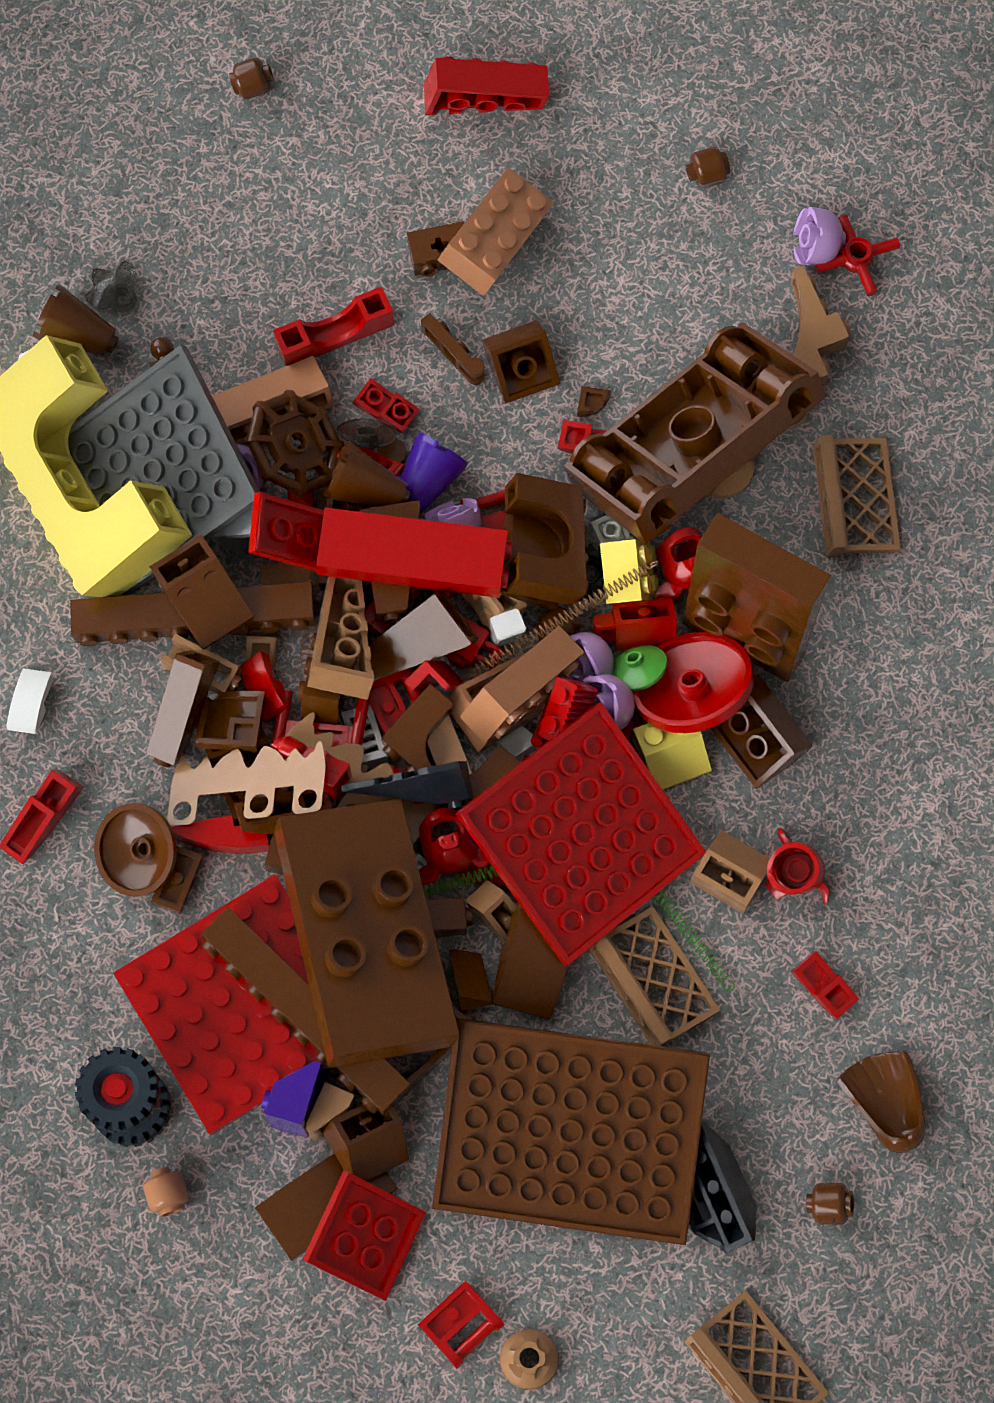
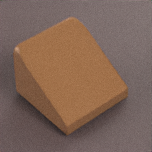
[246,631,278,667]

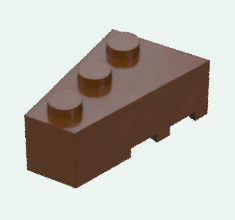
[297,633,345,725]

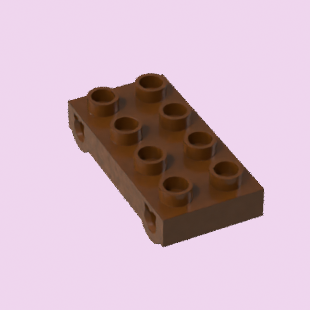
[564,322,826,544]

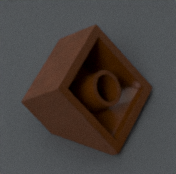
[482,320,560,404]

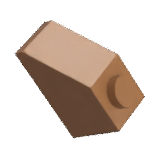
[465,880,517,944]

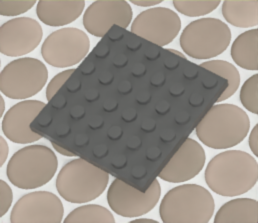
[68,345,260,595]

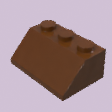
[710,674,813,789]

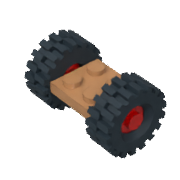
[75,1047,171,1147]

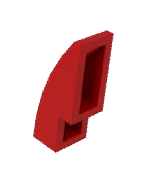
[0,770,83,864]
[171,815,270,854]

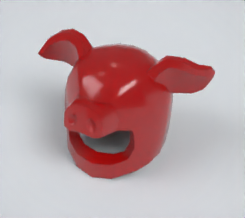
[654,527,703,600]
[418,808,490,885]
[765,827,830,905]

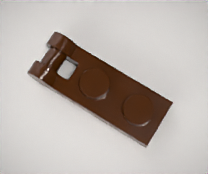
[421,313,485,385]

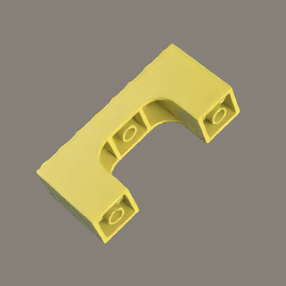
[0,335,193,598]

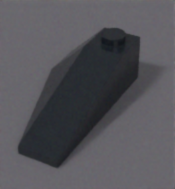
[341,761,474,809]

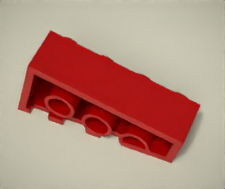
[424,56,549,116]

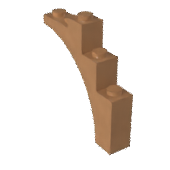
[786,266,851,430]

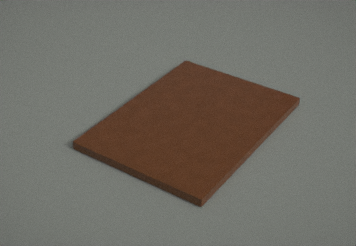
[432,1018,710,1245]

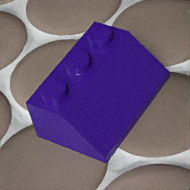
[261,1061,327,1138]

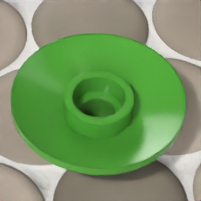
[611,645,668,692]

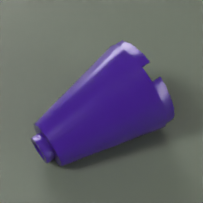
[401,432,468,514]

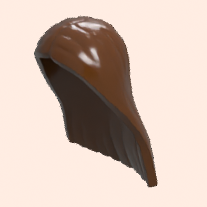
[837,1051,926,1153]

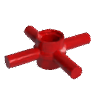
[814,215,900,296]

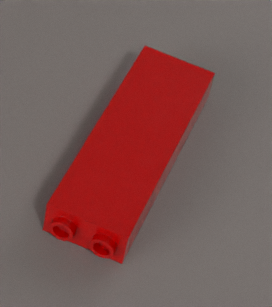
[316,508,513,598]

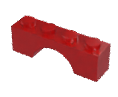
[273,286,394,366]

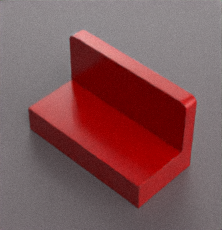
[405,660,465,691]

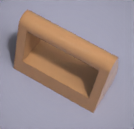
[305,1082,357,1141]

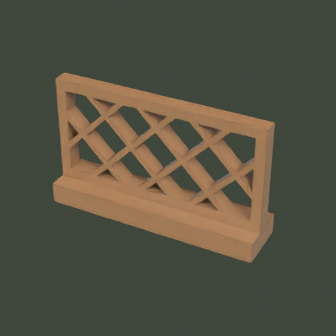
[813,435,901,557]
[589,906,721,1047]
[684,1290,829,1403]

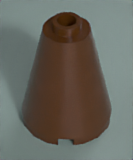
[33,285,119,356]
[323,441,411,507]

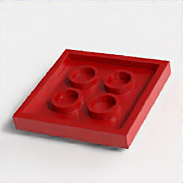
[302,1171,426,1301]

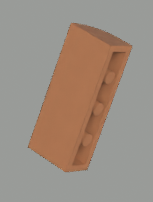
[212,356,334,444]

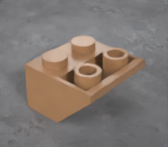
[690,830,770,914]

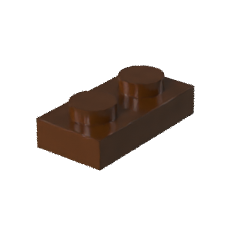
[151,846,204,914]

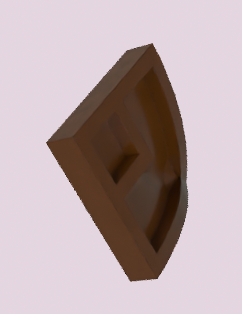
[195,691,266,752]

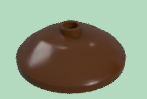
[94,803,177,897]

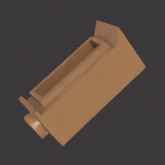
[160,634,243,694]

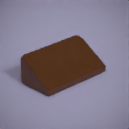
[449,949,492,1011]

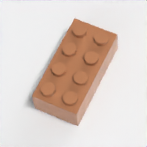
[437,167,554,296]
[460,626,584,743]

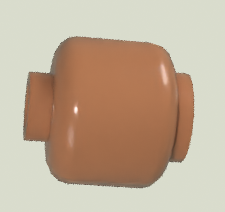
[143,1167,189,1217]

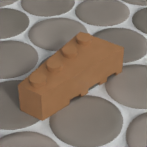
[307,576,374,700]

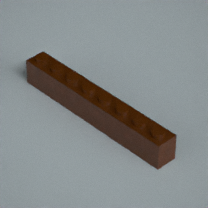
[70,582,316,646]
[201,907,410,1116]

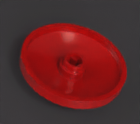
[632,632,754,733]

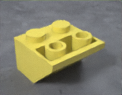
[600,539,659,604]

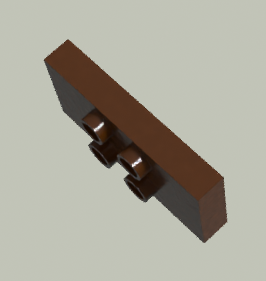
[683,513,831,683]
[274,799,459,1068]

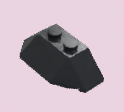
[689,1120,756,1253]

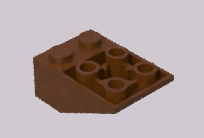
[149,534,254,650]

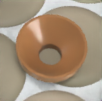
[500,1329,559,1390]

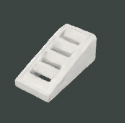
[490,608,526,647]
[341,705,388,767]

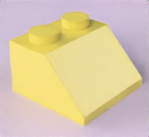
[632,723,712,790]

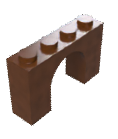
[505,473,589,606]
[381,684,521,811]

